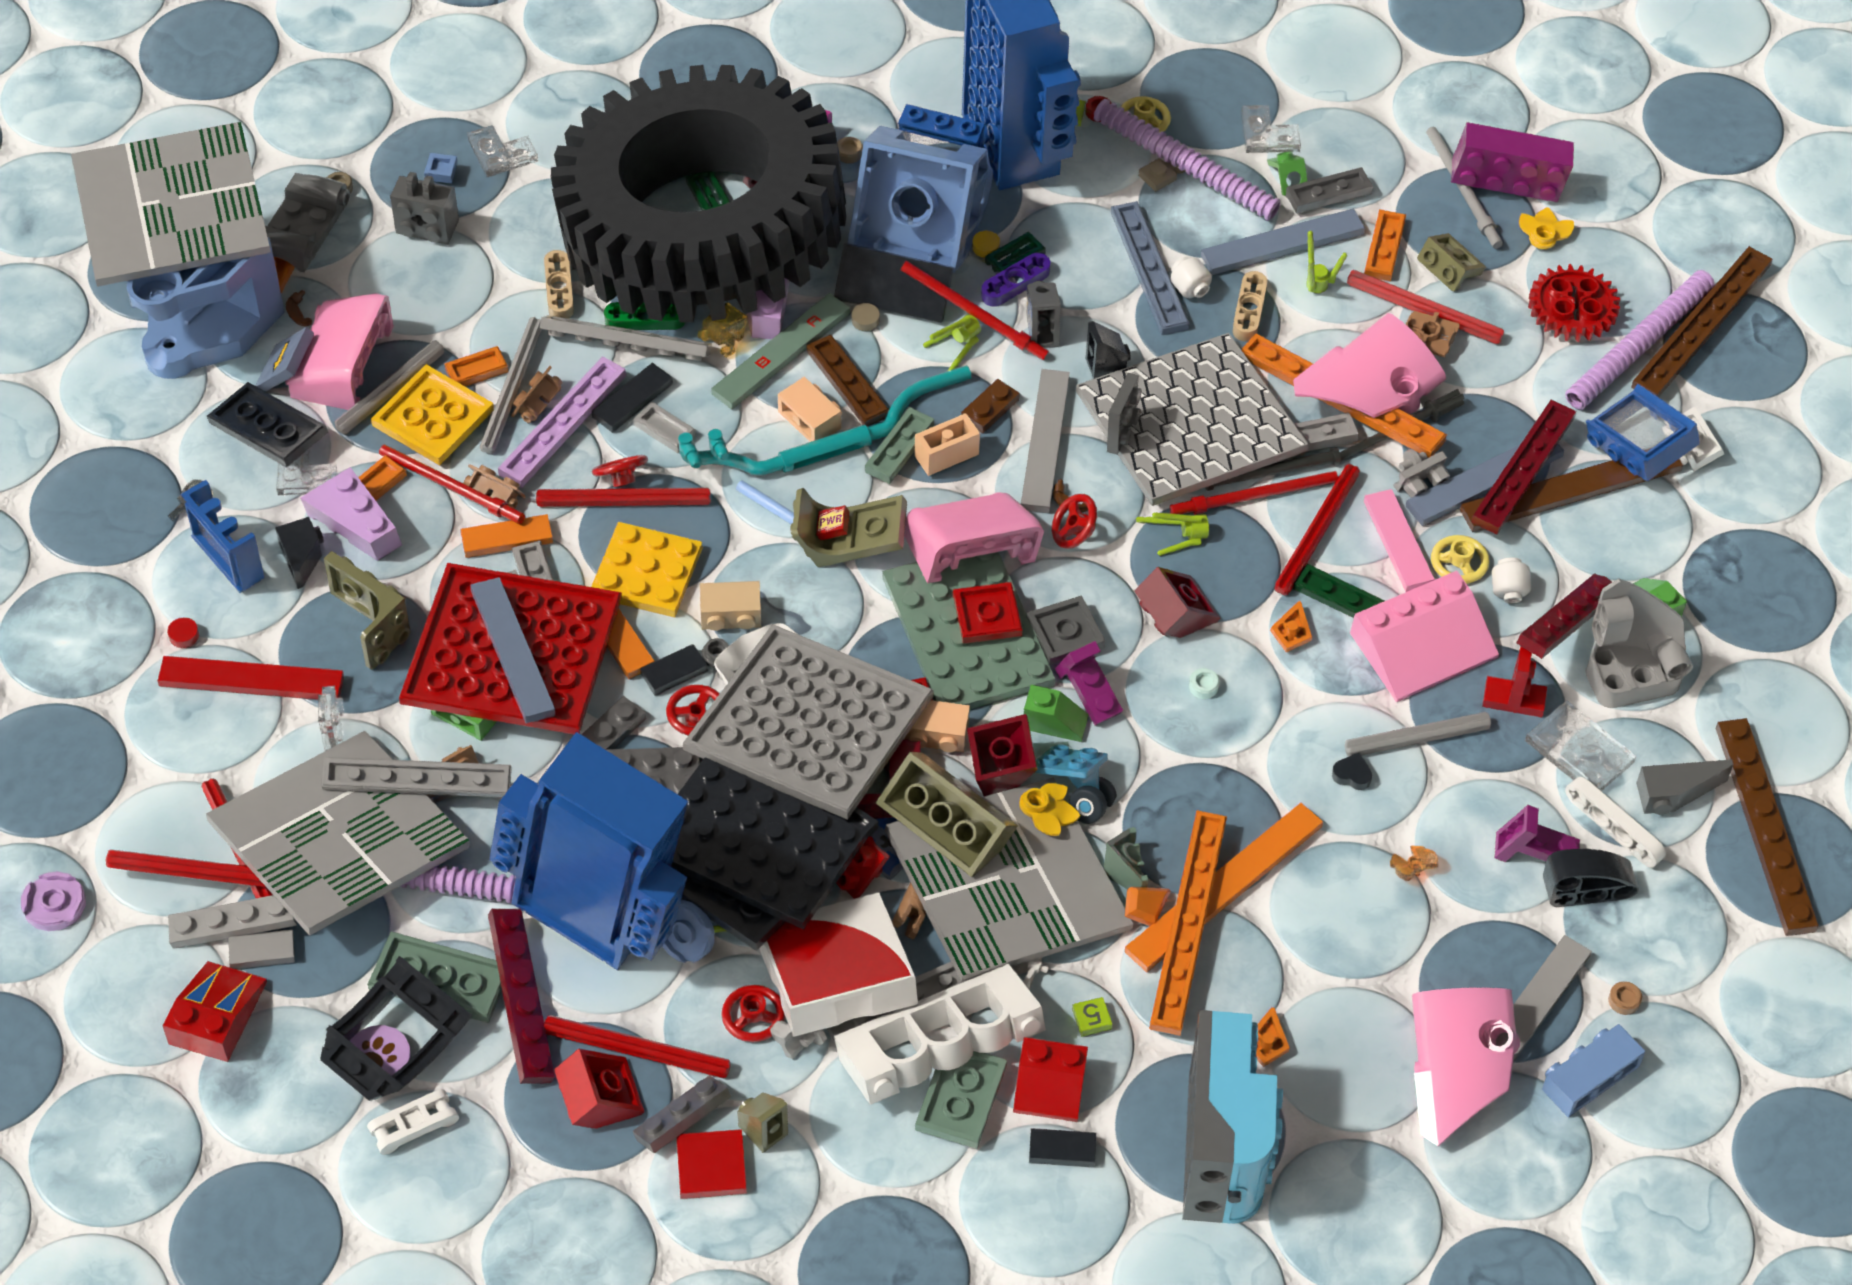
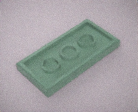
[367,931,502,1023]

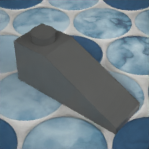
[1636,759,1734,815]

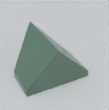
[1104,827,1148,889]

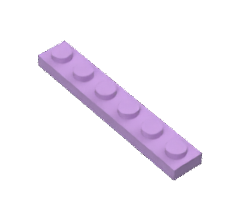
[498,356,626,488]

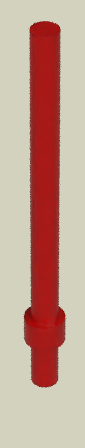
[901,261,1049,360]
[379,444,525,524]
[1169,471,1338,515]

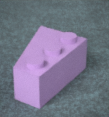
[746,278,790,339]
[300,467,402,561]

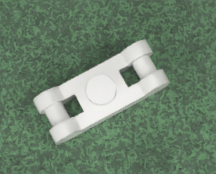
[367,1089,459,1155]

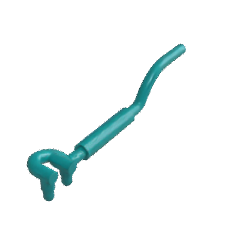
[678,365,972,476]

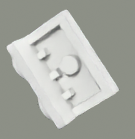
[1662,407,1724,472]

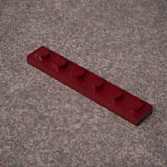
[1471,399,1577,535]
[1516,573,1612,659]
[488,908,555,1084]

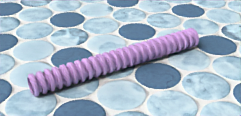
[1094,99,1281,221]
[1565,270,1715,410]
[401,865,516,903]

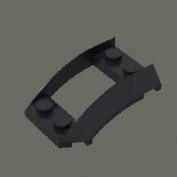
[320,956,472,1101]

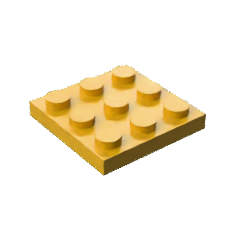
[371,364,494,466]
[591,522,703,618]

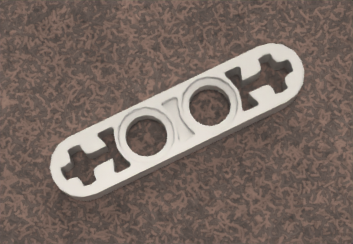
[1565,777,1666,868]

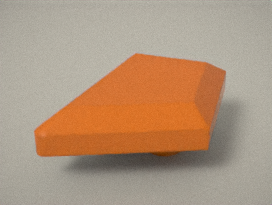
[1270,601,1312,652]
[1125,887,1171,926]
[1256,1007,1290,1067]

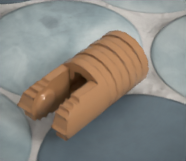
[892,882,927,940]

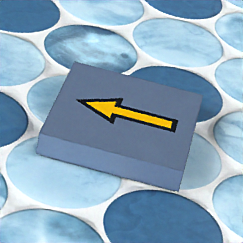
[255,327,314,392]

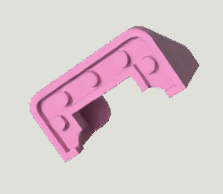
[285,293,394,410]
[904,492,1044,584]

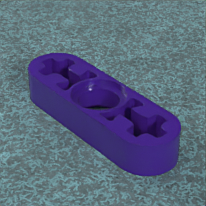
[981,253,1051,307]

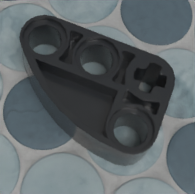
[1543,849,1639,907]

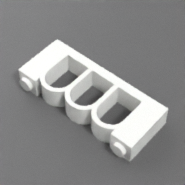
[834,964,1046,1105]

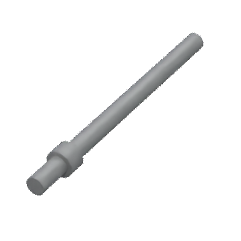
[1426,127,1503,249]

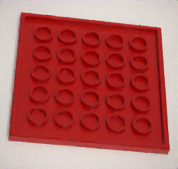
[399,563,622,734]

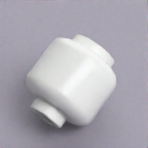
[1171,257,1212,298]
[1491,557,1531,604]

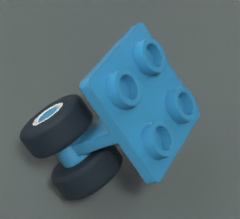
[1035,745,1117,824]

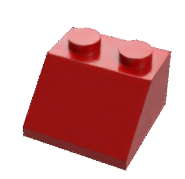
[1013,1037,1088,1122]
[554,1048,645,1129]

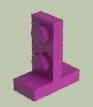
[1055,641,1123,726]
[1494,805,1580,862]

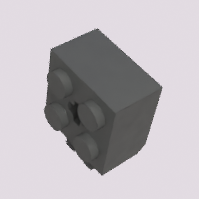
[390,172,459,245]

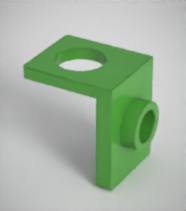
[1267,152,1307,196]

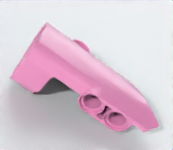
[1293,313,1446,418]
[1412,988,1520,1146]

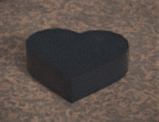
[1332,752,1372,790]

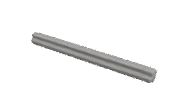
[480,317,542,454]

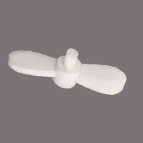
[1023,957,1049,989]

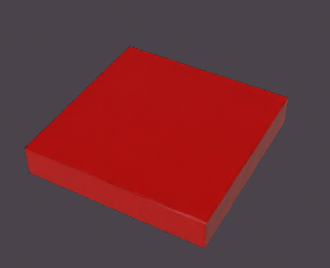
[953,582,1022,644]
[676,1129,747,1199]

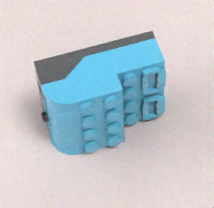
[1182,1010,1283,1224]

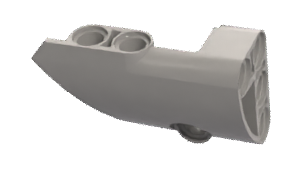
[1585,578,1693,708]

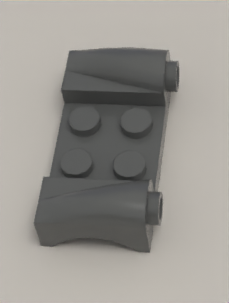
[265,173,350,273]

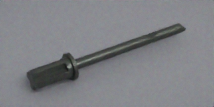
[1340,389,1465,461]

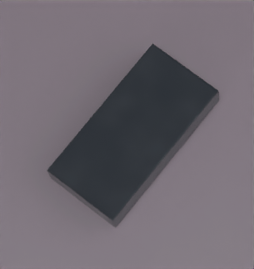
[640,644,708,696]
[1029,1128,1096,1167]

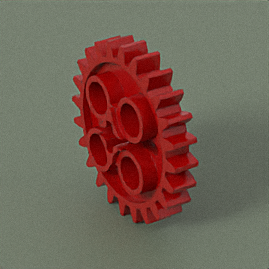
[1528,264,1621,342]

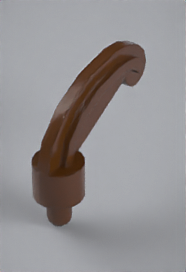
[286,290,312,327]
[1053,479,1088,513]

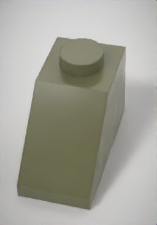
[737,1092,788,1153]

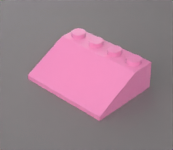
[1350,570,1499,702]

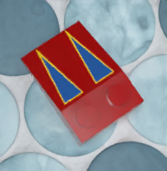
[162,961,267,1062]

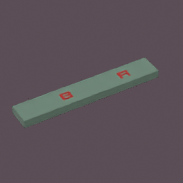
[711,293,850,409]

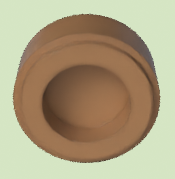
[1608,981,1642,1015]

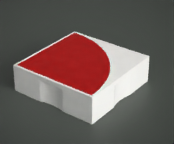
[760,893,918,1037]

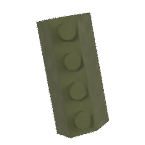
[876,752,1018,877]

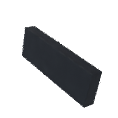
[592,362,673,433]

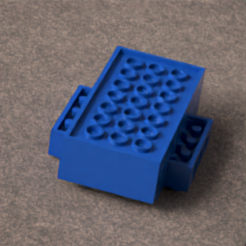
[961,0,1081,191]
[489,732,688,971]

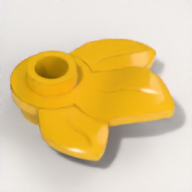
[1519,207,1574,249]
[1019,783,1080,836]

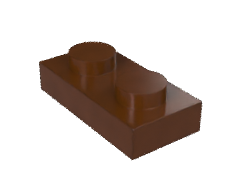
[961,379,1020,434]

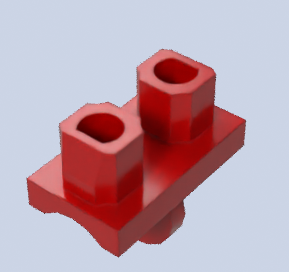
[836,836,890,899]

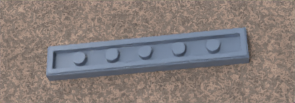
[1111,201,1189,335]
[1201,208,1365,275]
[1406,444,1565,526]
[471,577,555,723]

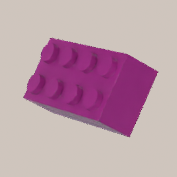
[1451,122,1574,202]

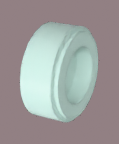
[1189,668,1220,699]

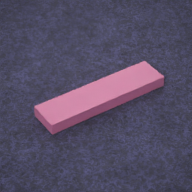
[1364,489,1435,592]

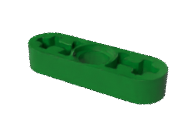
[604,302,686,330]

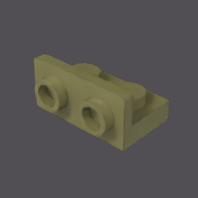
[1417,233,1486,291]

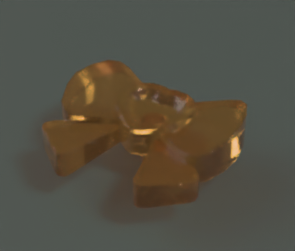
[1390,845,1439,881]

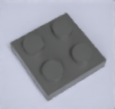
[1107,373,1142,455]
[1027,595,1105,665]

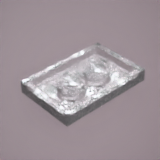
[1525,700,1636,791]

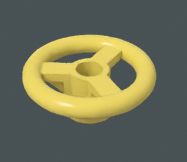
[1121,96,1171,133]
[1431,535,1490,584]

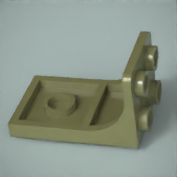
[790,488,907,567]
[323,551,411,670]

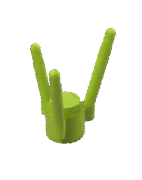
[1306,231,1347,293]
[923,314,981,371]
[1136,512,1209,556]

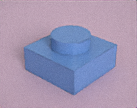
[424,153,458,184]

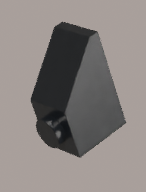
[1085,321,1131,379]
[275,516,324,589]

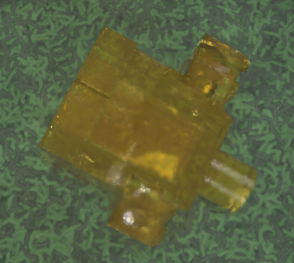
[697,302,748,358]

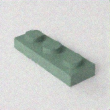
[865,407,934,484]

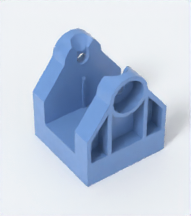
[848,126,993,273]
[127,237,285,379]

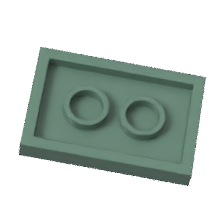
[915,1051,1007,1149]

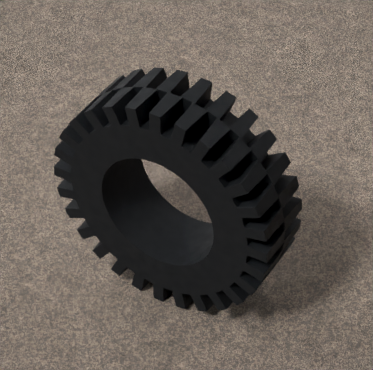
[550,65,847,322]

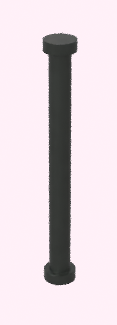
[1205,447,1341,491]

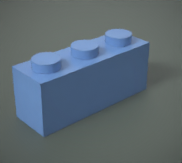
[1542,1024,1645,1118]

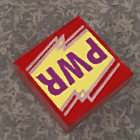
[816,505,850,540]

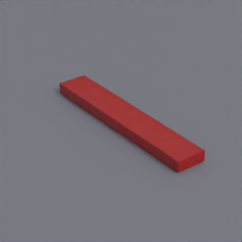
[157,656,344,701]

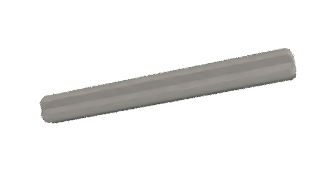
[334,340,444,434]
[1344,712,1491,757]

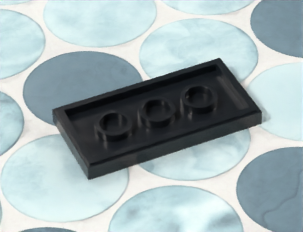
[834,243,954,323]
[207,382,328,468]

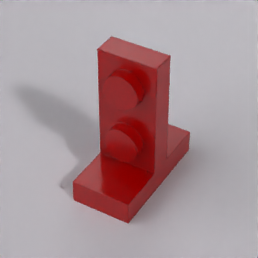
[1482,646,1547,718]

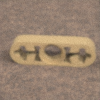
[544,250,574,319]
[1232,271,1267,341]

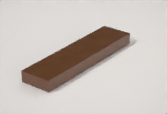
[806,334,889,427]

